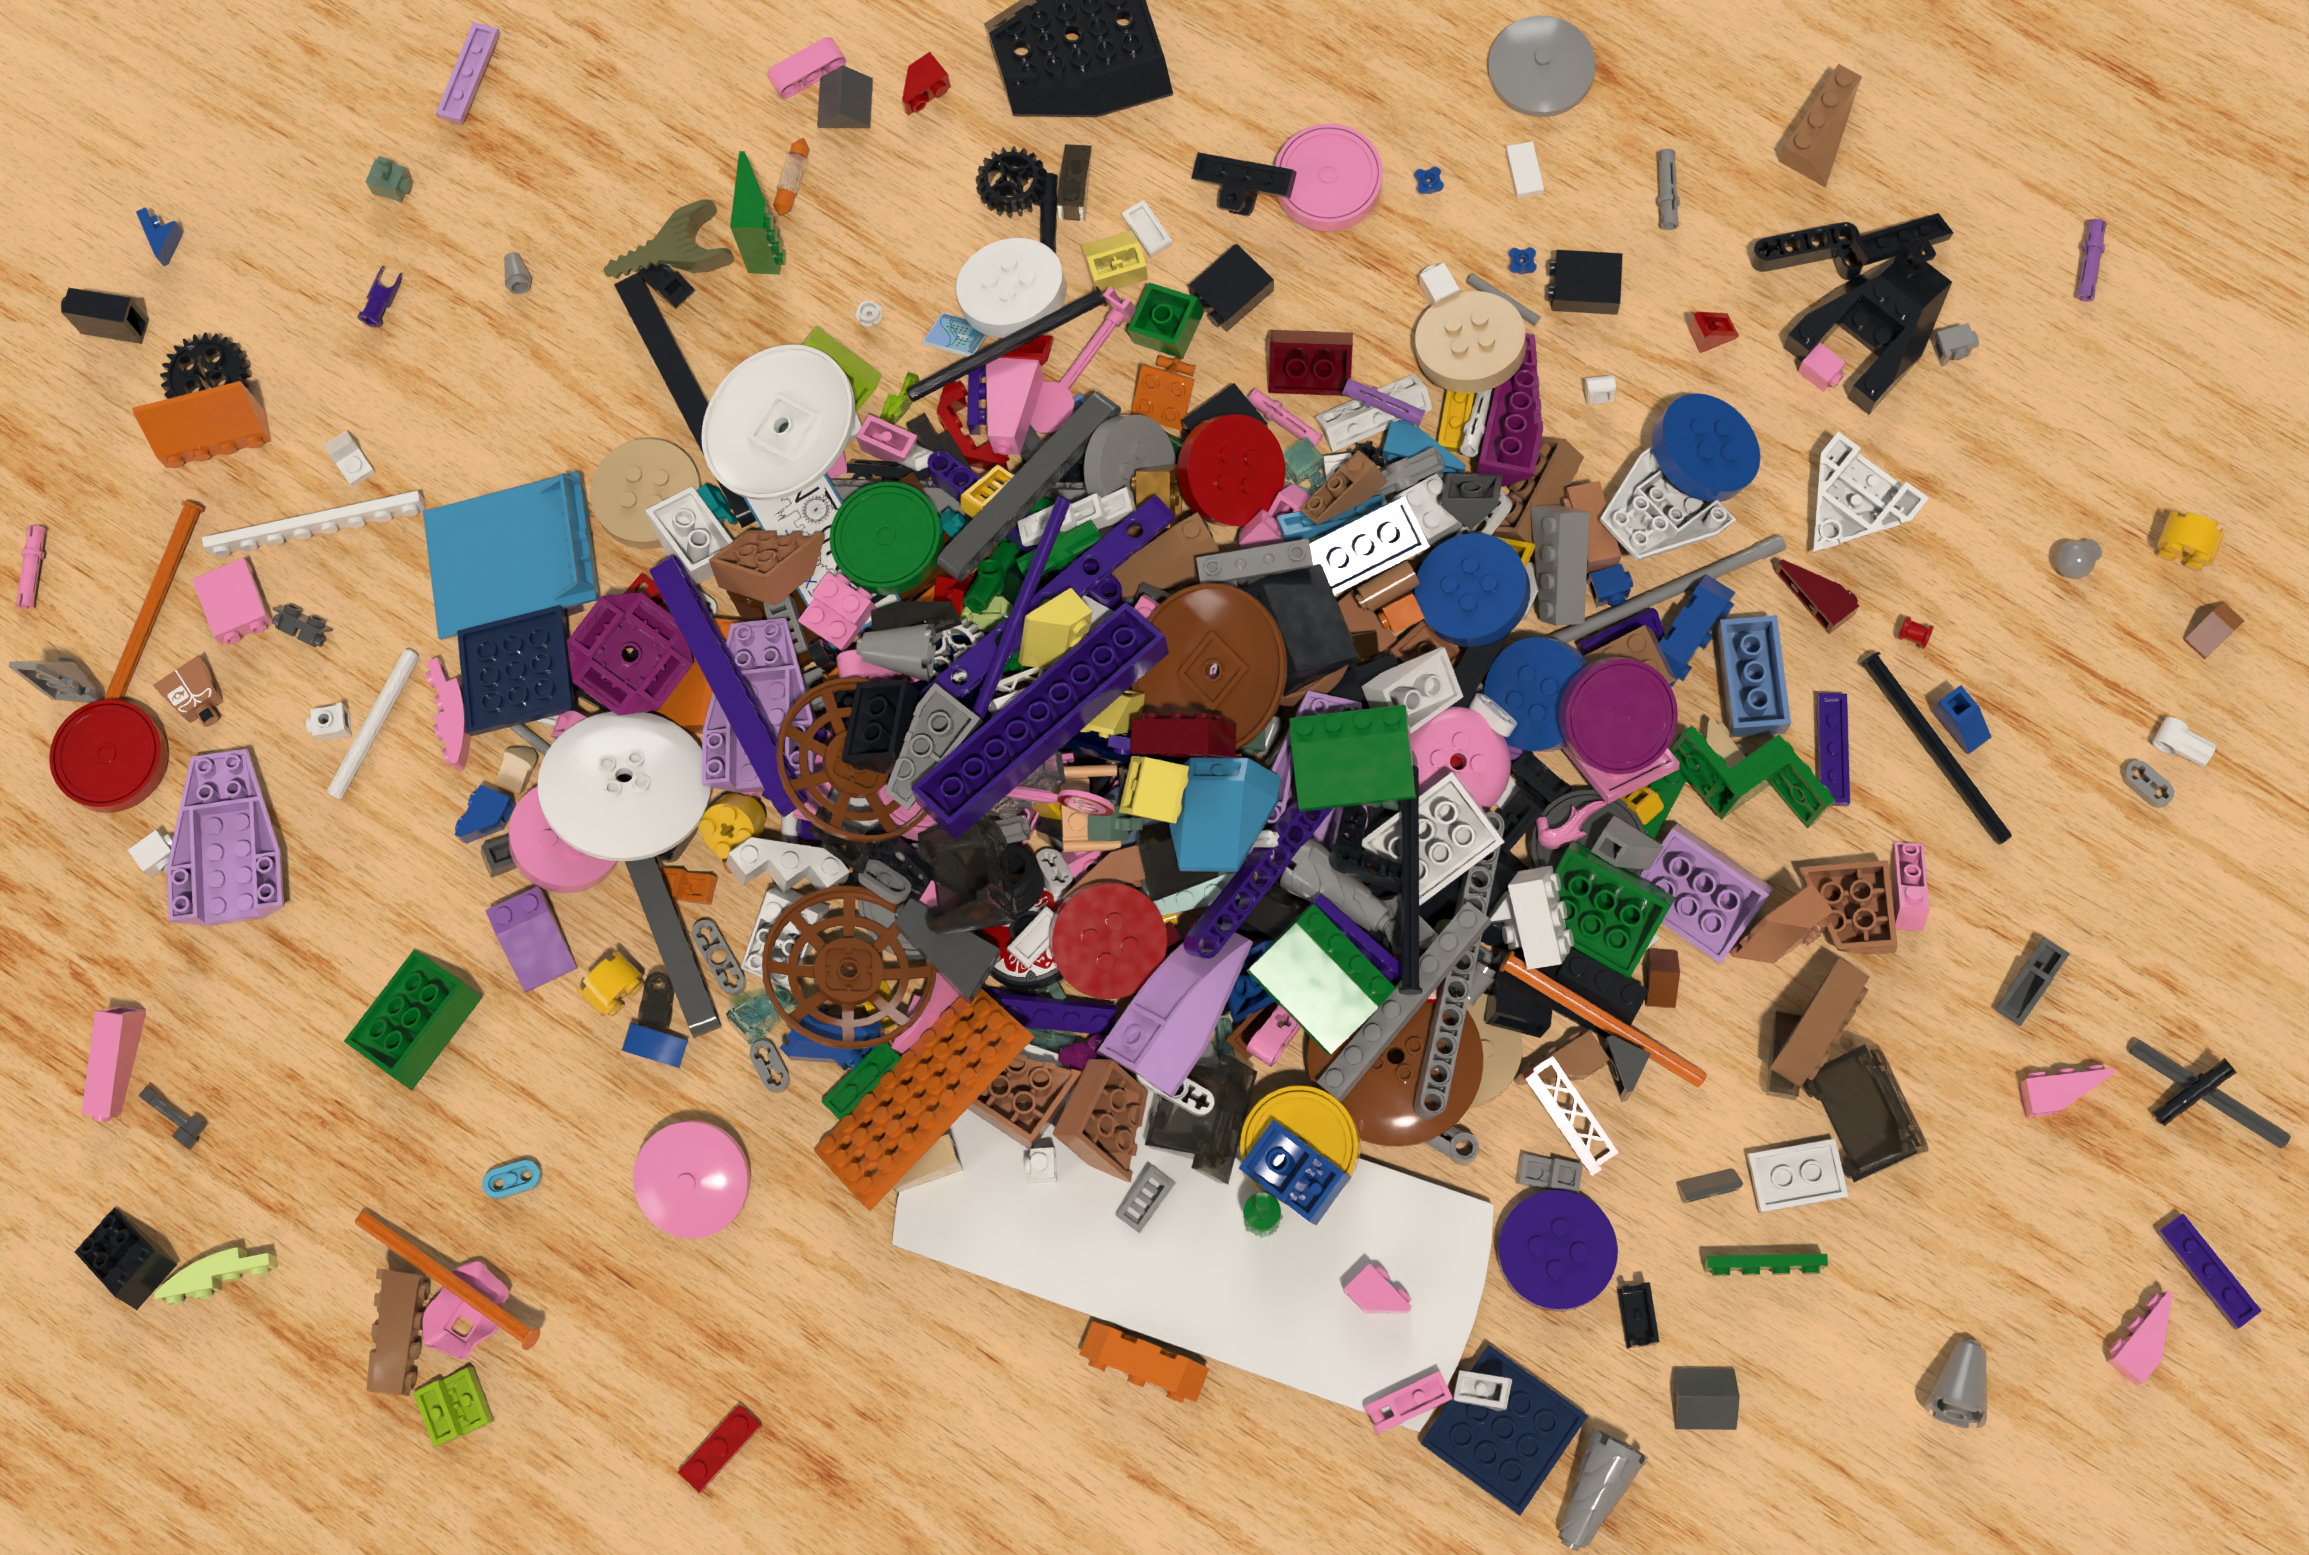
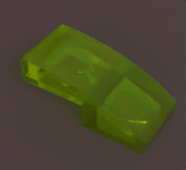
[880,372,920,425]

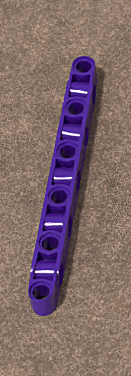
[919,495,1176,701]

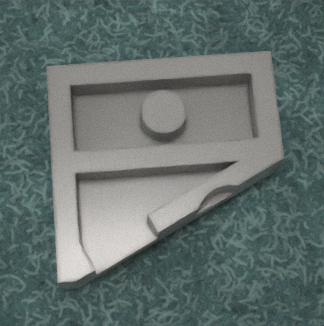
[1378,894,1439,954]

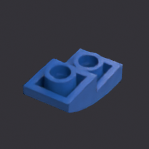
[621,1023,688,1068]

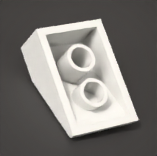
[645,486,733,585]
[1362,647,1463,734]

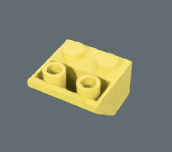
[1081,230,1148,293]
[1080,690,1145,738]
[1119,756,1189,824]

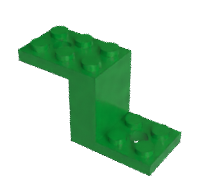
[1670,725,1835,829]

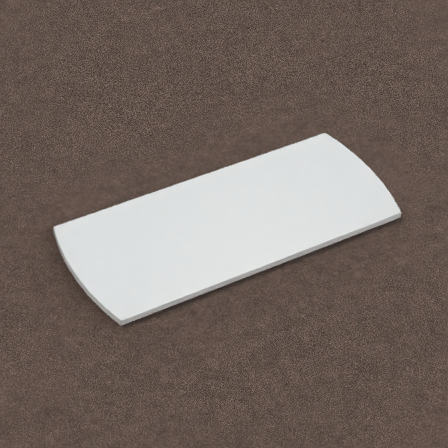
[892,1029,1494,1433]

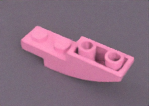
[426,657,471,772]

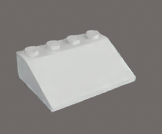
[1362,772,1505,906]

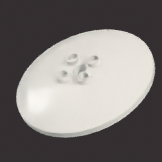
[702,345,855,500]
[538,712,711,861]

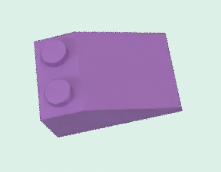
[485,886,578,993]

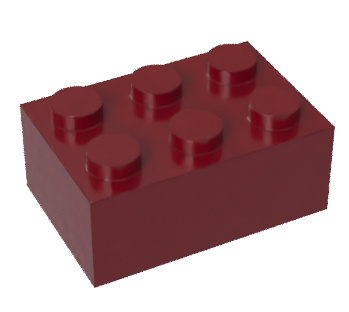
[1131,713,1237,758]

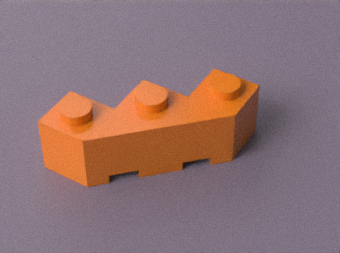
[1362,564,1425,634]
[1079,1321,1209,1404]

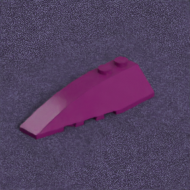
[1477,333,1543,487]

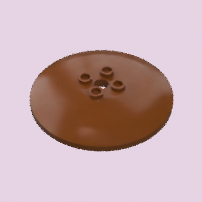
[1132,583,1287,750]
[1307,981,1483,1147]

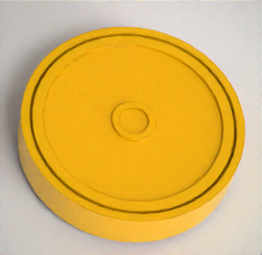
[1240,1086,1361,1202]

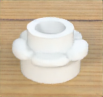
[856,301,882,327]

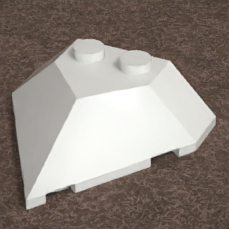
[1813,431,1929,553]

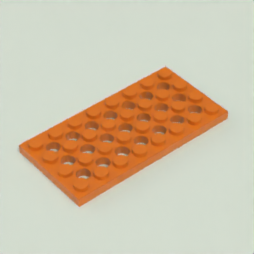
[814,988,1034,1211]

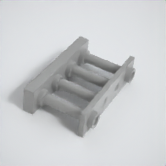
[1196,538,1314,589]

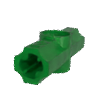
[1016,519,1102,577]
[963,541,1019,614]

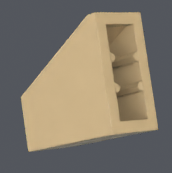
[893,1134,963,1193]

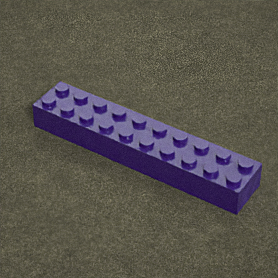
[911,602,1169,840]

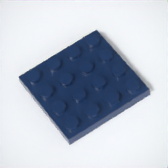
[457,605,576,736]
[1420,1345,1588,1516]

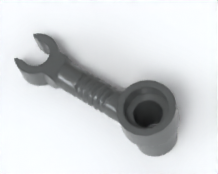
[138,1087,207,1150]

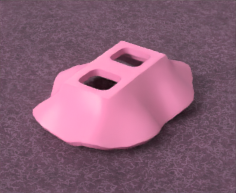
[422,1261,509,1359]

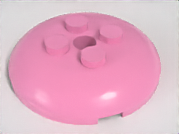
[1410,707,1511,812]

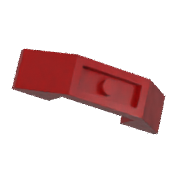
[937,381,1010,471]

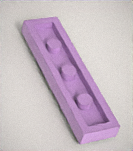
[436,22,500,125]

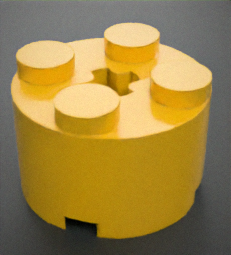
[2157,511,2225,571]
[699,792,766,859]
[577,951,645,1017]

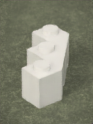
[726,837,850,893]

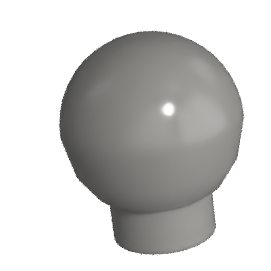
[2055,539,2102,579]

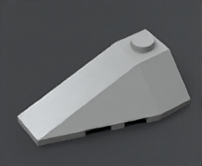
[9,658,105,703]
[885,683,984,810]

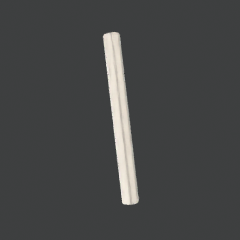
[327,649,419,799]

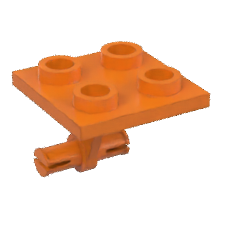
[1130,355,1196,431]

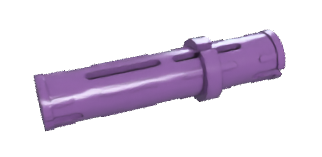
[2076,219,2107,302]
[1342,378,1426,427]

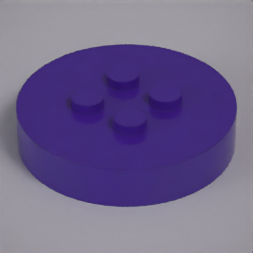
[1497,1190,1618,1312]

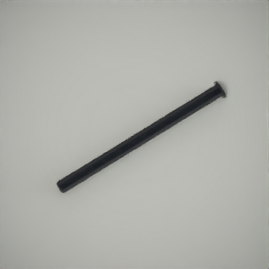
[906,286,1107,402]
[1861,651,2012,844]
[1399,765,1423,995]

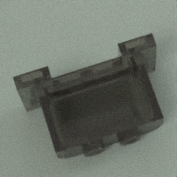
[1145,1054,1257,1184]

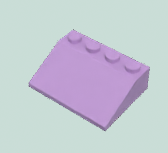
[1639,823,1774,964]

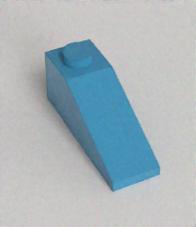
[1382,420,1465,474]

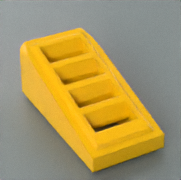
[960,464,1014,518]
[1619,786,1664,825]

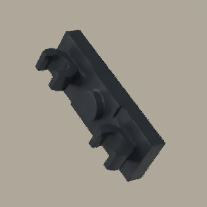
[847,459,930,480]

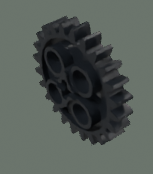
[160,332,251,399]

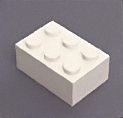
[1508,865,1574,970]

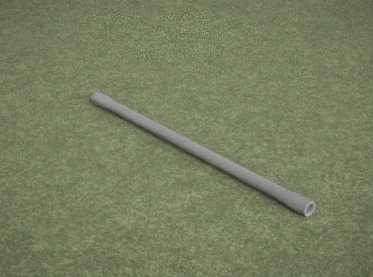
[1483,535,1786,679]

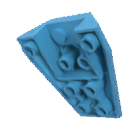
[1169,758,1282,872]

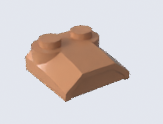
[1387,619,1465,669]

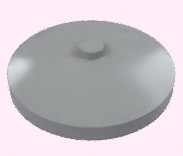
[1488,16,1596,117]

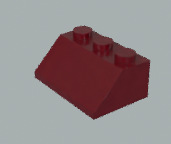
[1268,330,1353,396]

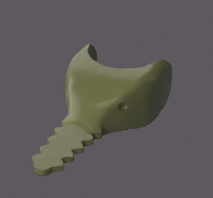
[604,199,734,279]

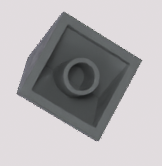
[817,65,873,128]
[1441,474,1503,530]
[1602,1035,1650,1102]
[1674,1368,1740,1430]

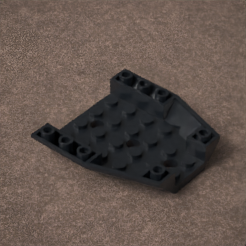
[984,0,1173,117]

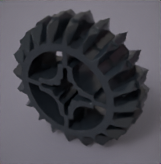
[976,146,1047,219]

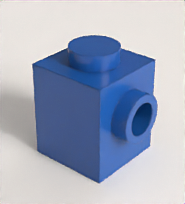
[1587,564,1633,608]

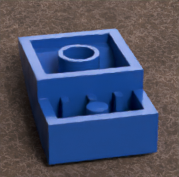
[1239,1120,1351,1225]

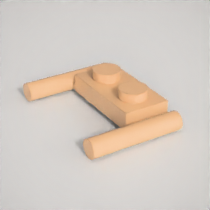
[1059,764,1121,852]

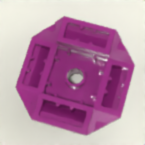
[567,593,693,716]

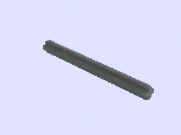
[2129,1039,2291,1148]

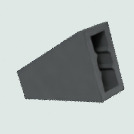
[894,898,1001,1005]

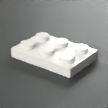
[1747,1139,1849,1213]

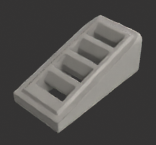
[763,595,808,655]
[1116,1166,1176,1233]

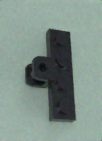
[1191,152,1297,216]
[1850,213,1954,278]

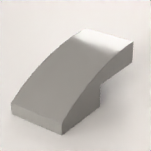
[1516,1154,1583,1193]

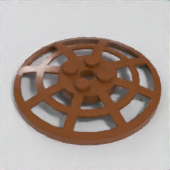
[776,678,927,843]
[761,886,937,1049]

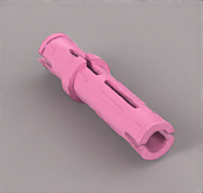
[1248,388,1323,449]
[16,525,46,609]

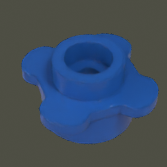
[1415,166,1444,194]
[1509,247,1537,274]

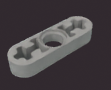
[692,920,746,996]

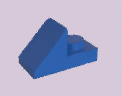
[136,207,183,266]

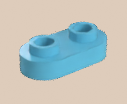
[482,1160,542,1199]

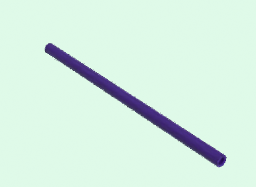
[972,496,1071,730]

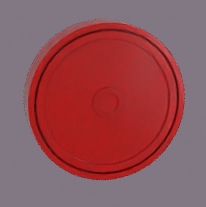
[1177,414,1286,527]
[49,699,168,813]
[1049,881,1167,999]

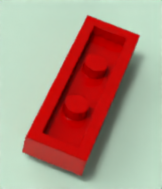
[678,1405,762,1493]

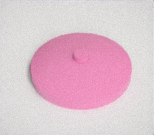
[633,1120,750,1239]

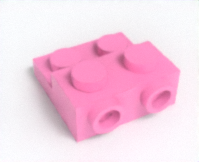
[798,572,877,652]

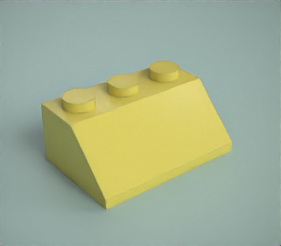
[1018,588,1092,669]

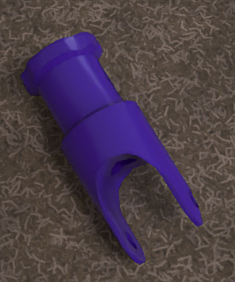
[357,266,402,328]

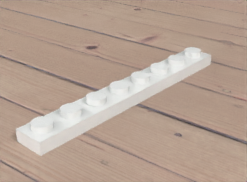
[202,491,427,557]

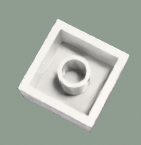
[1393,474,1464,556]

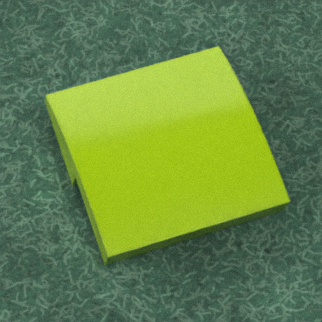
[413,1367,494,1448]

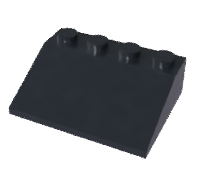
[1241,564,1360,697]

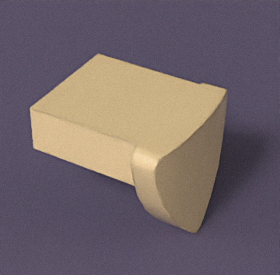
[496,747,537,794]

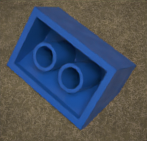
[1228,941,1275,1023]

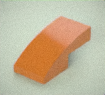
[660,867,717,905]

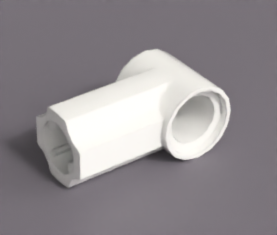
[2152,717,2216,768]

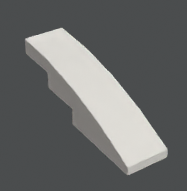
[1017,487,1136,547]

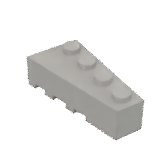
[1530,505,1589,626]

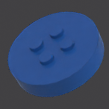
[1651,394,1761,502]
[1415,533,1531,647]
[1484,637,1589,752]

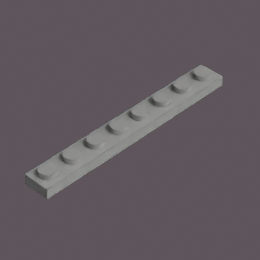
[1317,901,1492,1102]

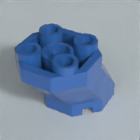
[780,1007,885,1071]

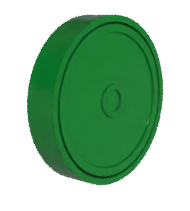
[830,482,945,595]

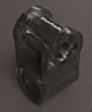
[638,972,675,1029]

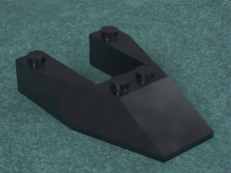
[1783,256,1952,415]

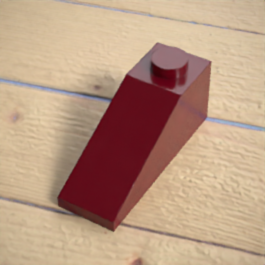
[1774,559,1859,634]

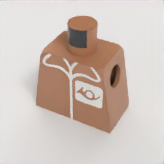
[153,656,223,727]

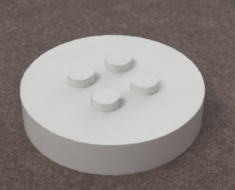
[956,238,1067,338]

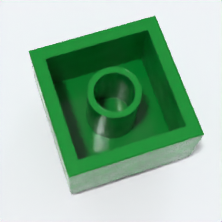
[1127,282,1204,359]

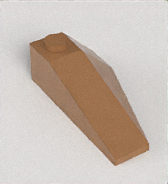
[1110,512,1221,599]

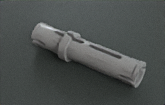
[1658,149,1680,230]

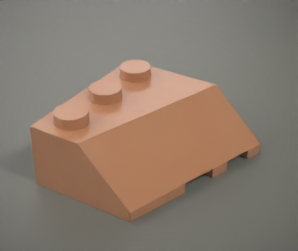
[709,530,825,606]
[1800,860,1898,955]
[1729,884,1834,964]
[967,1054,1082,1150]
[1052,1059,1148,1182]

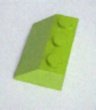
[800,326,882,412]

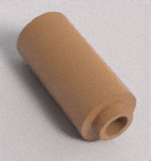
[1355,560,1420,612]

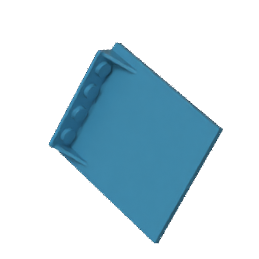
[423,472,600,640]

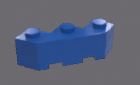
[1659,575,1736,687]

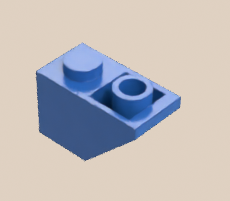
[1932,685,1991,755]
[454,785,516,844]

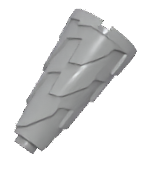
[1280,839,1392,932]
[1559,1429,1648,1551]

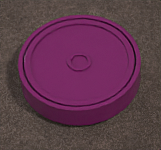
[1559,657,1678,774]

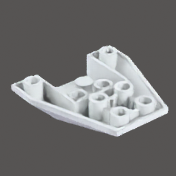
[1599,446,1736,561]

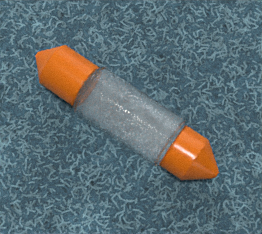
[773,138,810,216]

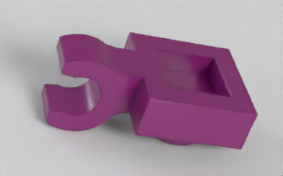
[1058,1033,1106,1074]

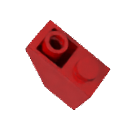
[902,52,951,116]

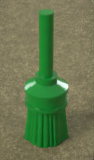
[1243,1192,1283,1238]

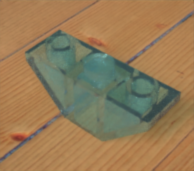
[726,985,799,1045]

